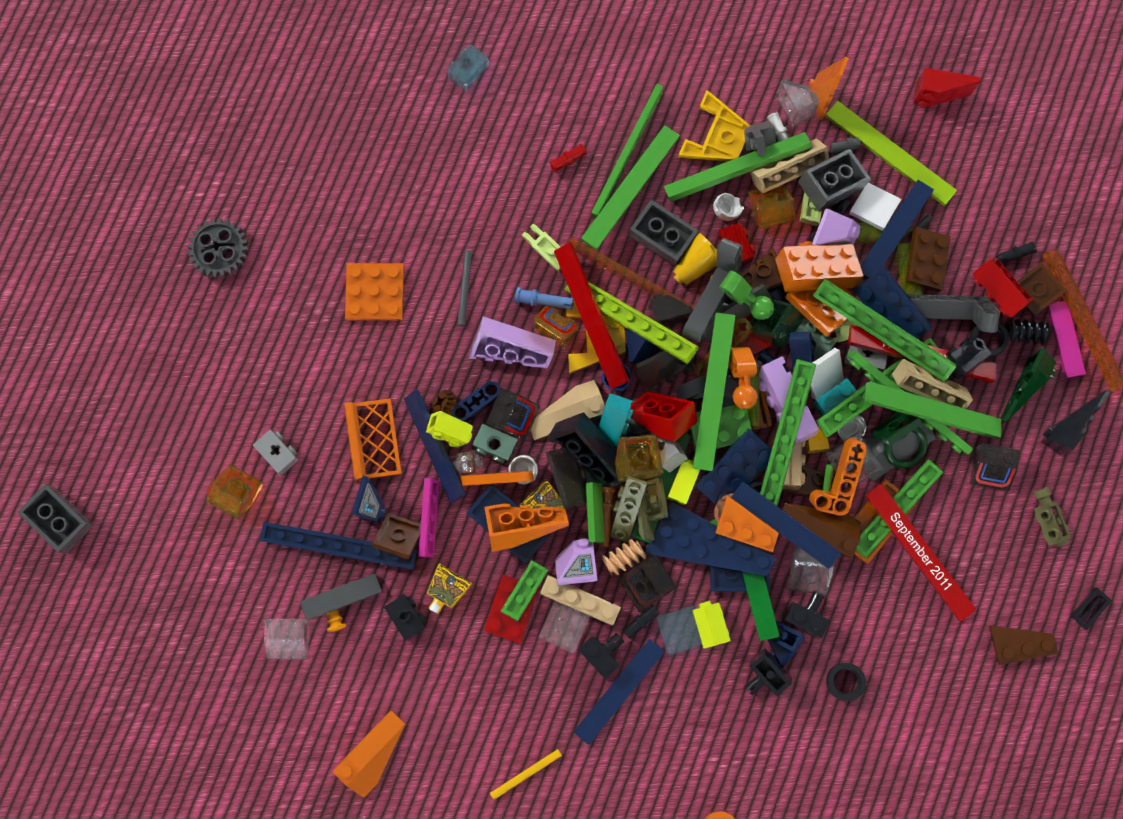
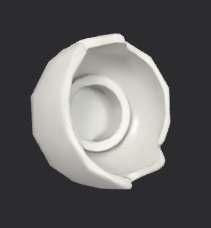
[713,193,744,221]
[837,415,867,440]
[508,455,538,485]

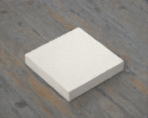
[849,183,901,231]
[810,348,844,400]

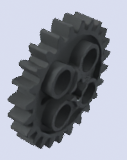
[187,217,250,279]

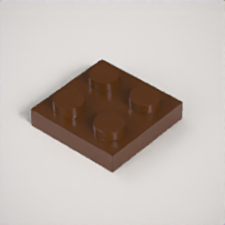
[1018,262,1067,316]
[372,513,421,560]

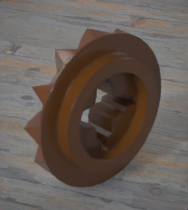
[429,389,456,414]

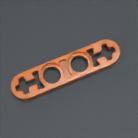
[460,471,534,486]

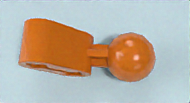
[729,347,758,409]

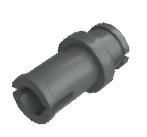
[830,137,860,155]

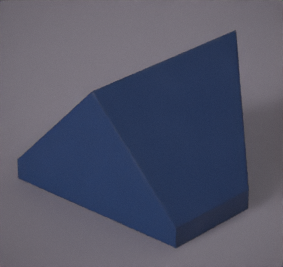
[626,328,661,364]
[768,620,805,667]

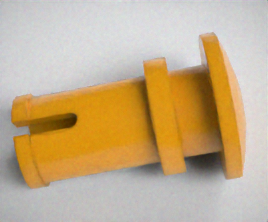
[327,609,346,632]

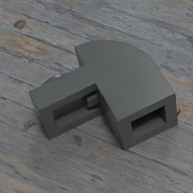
[744,121,776,156]

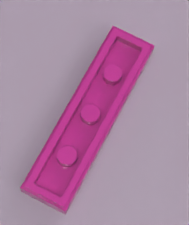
[1047,301,1086,379]
[419,478,439,558]

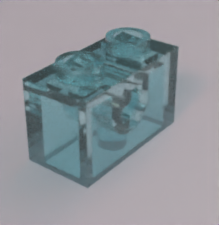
[447,44,489,91]

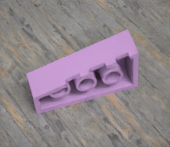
[469,317,556,368]
[757,356,819,445]

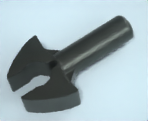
[902,215,932,244]

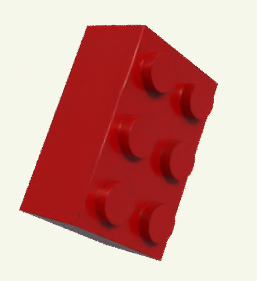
[972,257,1034,318]

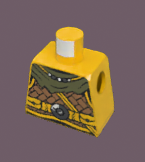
[519,479,565,509]
[427,564,472,614]

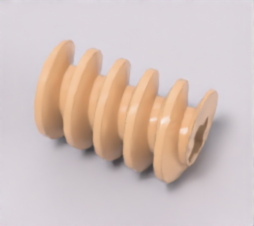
[602,539,647,576]

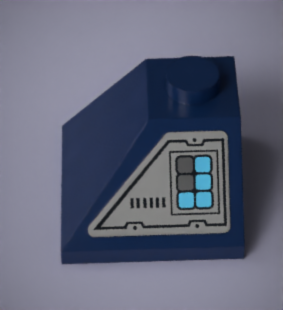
[352,475,387,523]

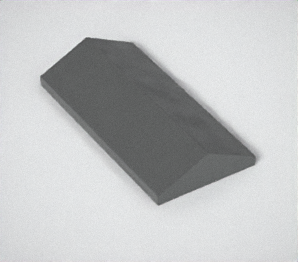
[852,418,936,482]

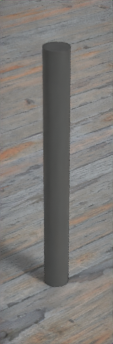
[457,251,472,326]

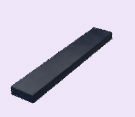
[860,180,934,279]
[404,390,466,503]
[731,481,841,569]
[573,639,665,745]

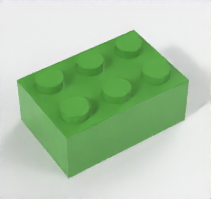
[689,405,752,455]

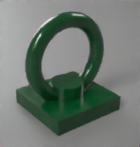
[870,412,928,469]

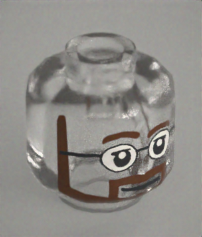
[453,450,484,476]

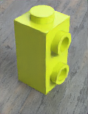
[426,411,473,447]
[667,460,700,506]
[692,601,730,648]

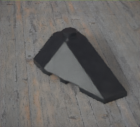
[1041,390,1110,455]

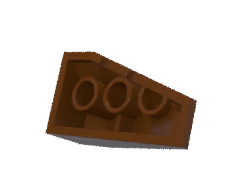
[782,503,861,558]

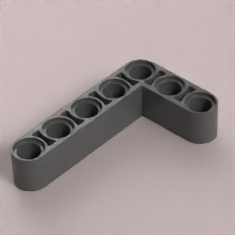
[682,238,743,343]
[907,294,1000,333]

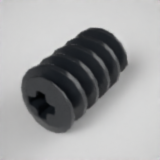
[1006,318,1050,346]

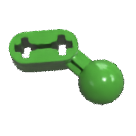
[719,270,774,320]

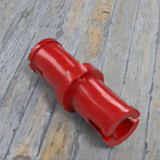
[549,144,587,173]

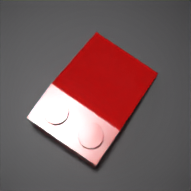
[913,68,981,107]
[630,391,698,442]

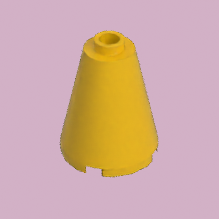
[673,233,717,285]

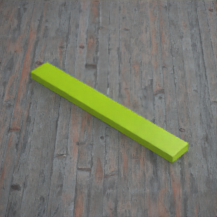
[825,101,957,206]
[565,282,699,364]

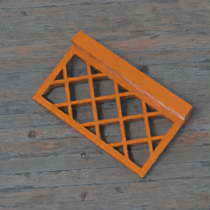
[344,398,401,482]

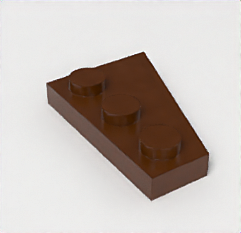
[740,248,783,291]
[989,625,1059,665]

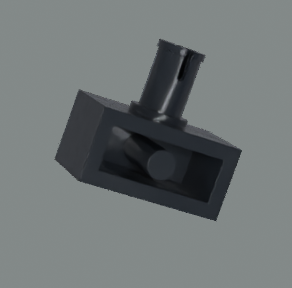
[946,336,992,380]
[782,591,830,639]
[384,594,427,641]
[578,633,625,679]
[745,648,792,696]

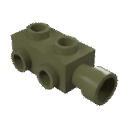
[1033,487,1071,547]

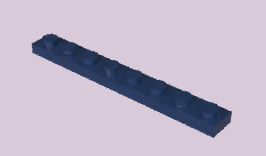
[260,522,417,570]

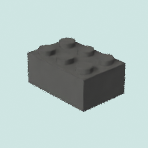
[798,149,871,212]
[629,199,699,267]
[17,484,94,554]

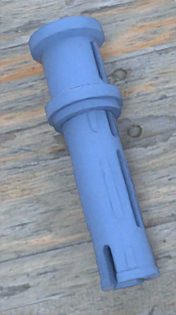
[515,287,574,310]

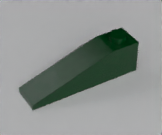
[1000,348,1057,425]

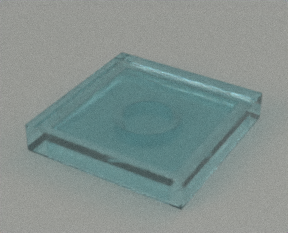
[656,606,702,655]

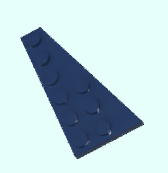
[644,502,777,576]

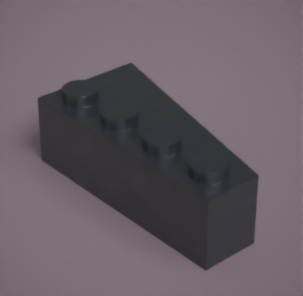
[547,412,630,488]

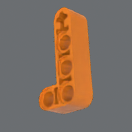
[809,437,867,516]

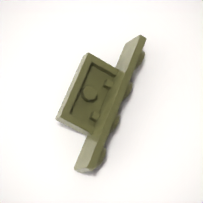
[629,463,668,541]
[610,477,647,543]

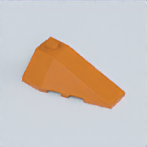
[807,57,849,121]
[484,504,569,552]
[332,710,405,798]

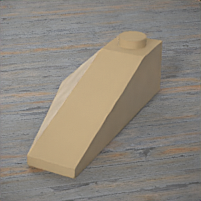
[529,380,605,441]

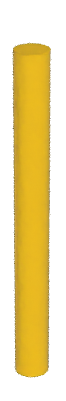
[490,749,562,800]

